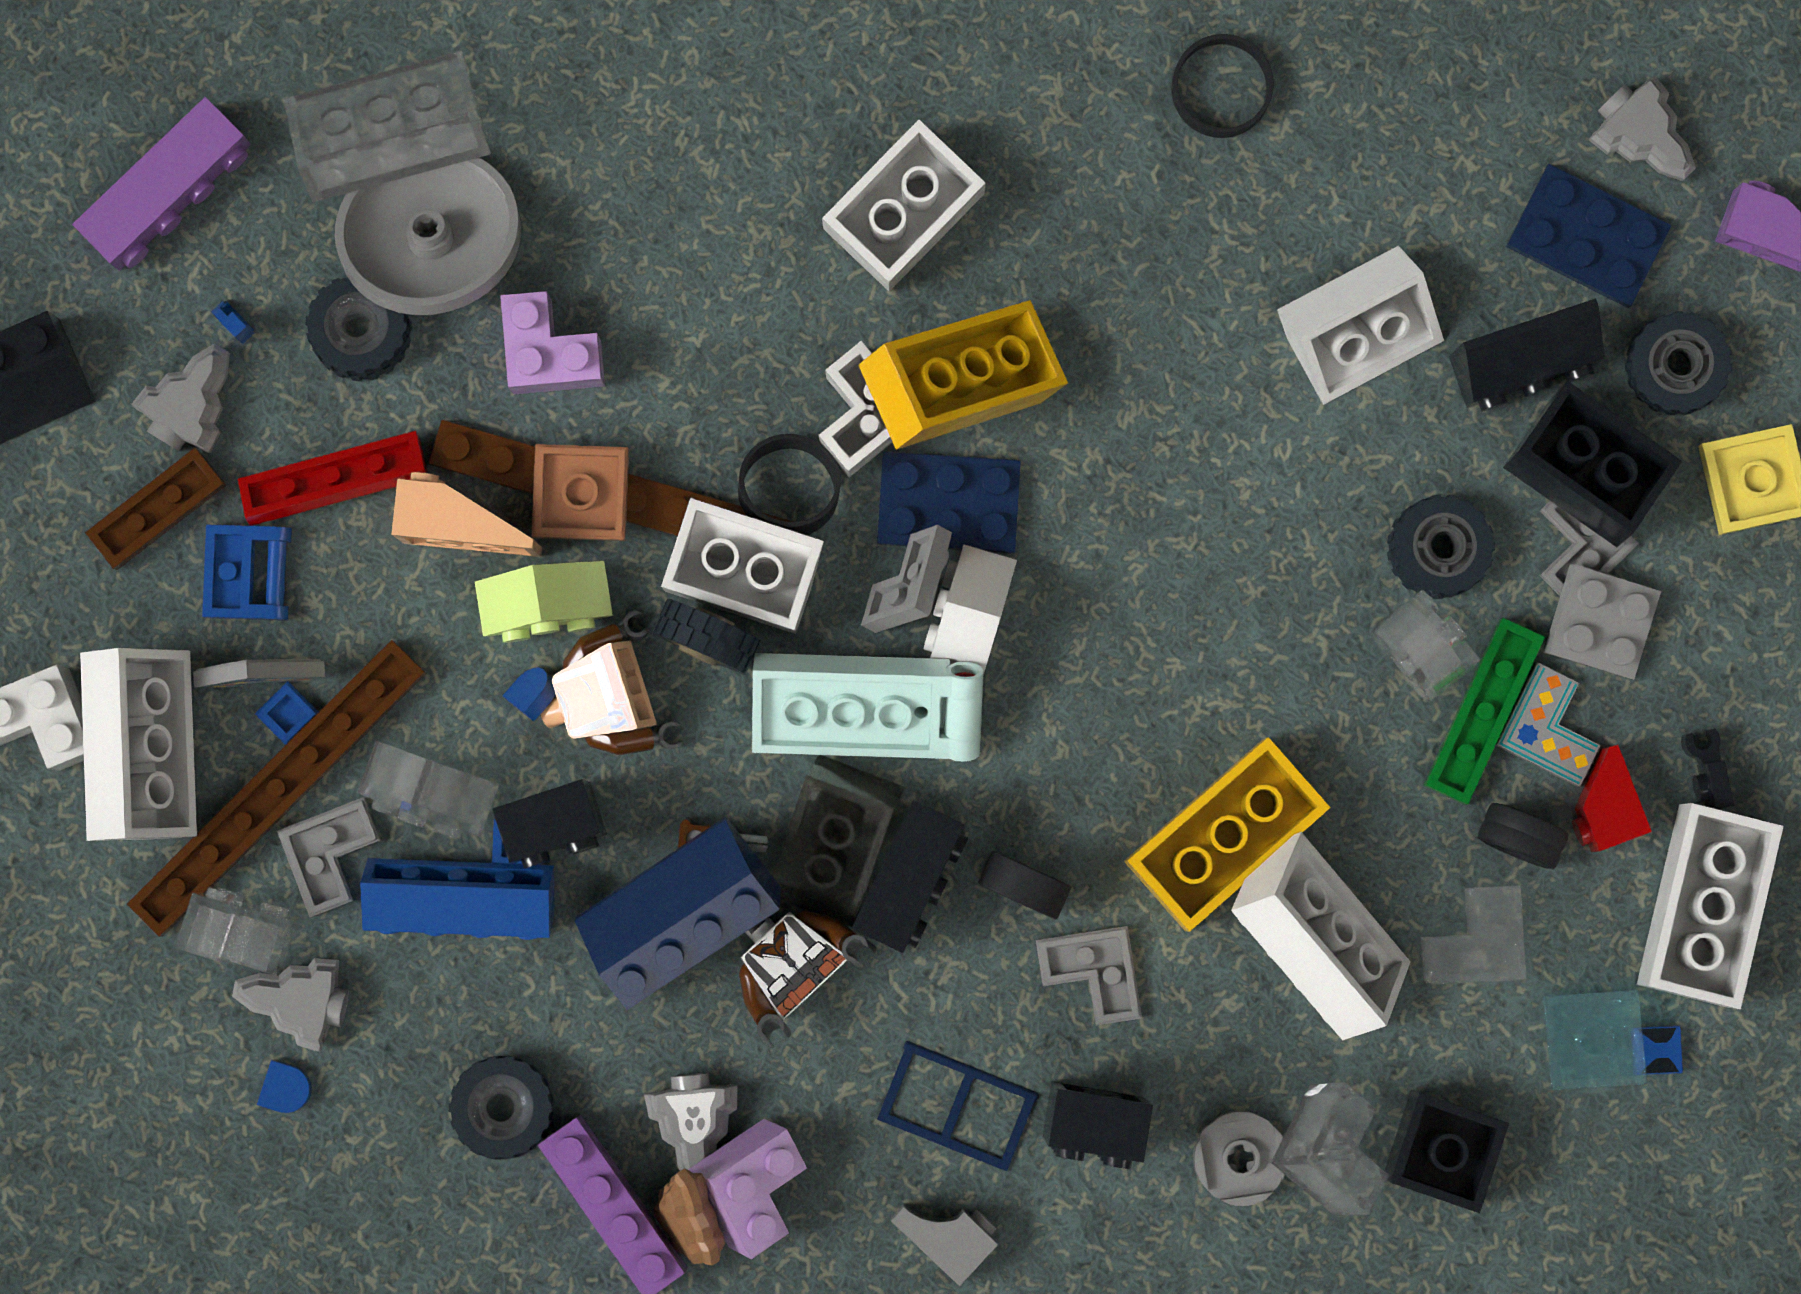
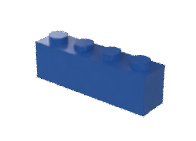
[360,858,555,940]

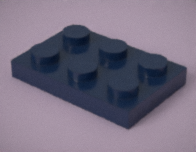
[1506,164,1672,308]
[877,452,1021,553]

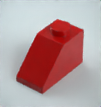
[1572,744,1652,852]

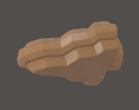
[654,1168,725,1265]

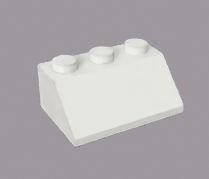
[1277,246,1444,405]
[661,498,824,634]

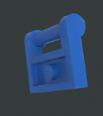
[202,525,292,621]

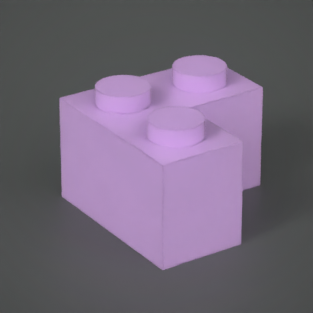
[500,291,605,394]
[688,1119,807,1259]

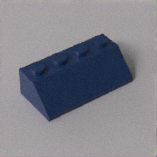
[575,817,781,1010]

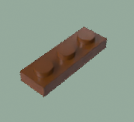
[85,448,227,570]

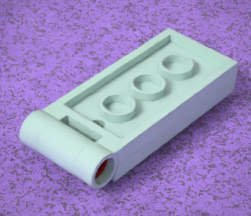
[752,653,984,762]

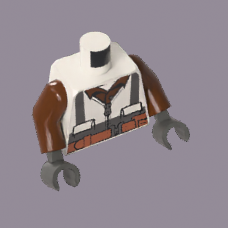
[739,910,876,1048]

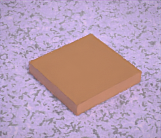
[532,444,629,541]

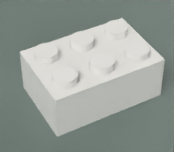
[822,120,986,291]

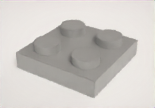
[1543,564,1661,680]

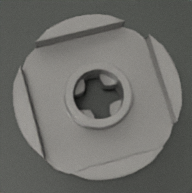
[1193,1110,1288,1206]

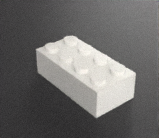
[80,648,197,841]
[1637,803,1783,1009]

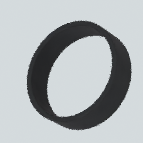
[1171,34,1274,138]
[738,434,841,535]

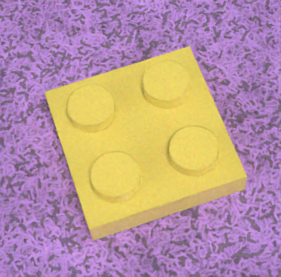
[1698,424,1801,535]

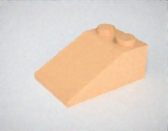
[391,472,542,557]

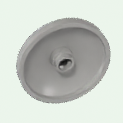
[335,147,521,315]

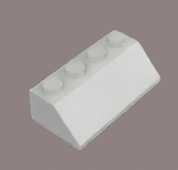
[1231,832,1410,1040]

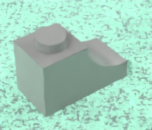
[891,1204,998,1286]

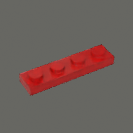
[238,430,427,526]

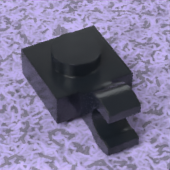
[1681,728,1735,809]

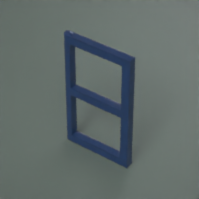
[877,1041,1039,1171]

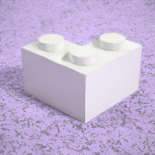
[819,341,892,477]
[923,545,1017,672]
[0,665,84,771]

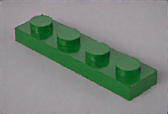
[1423,617,1545,805]

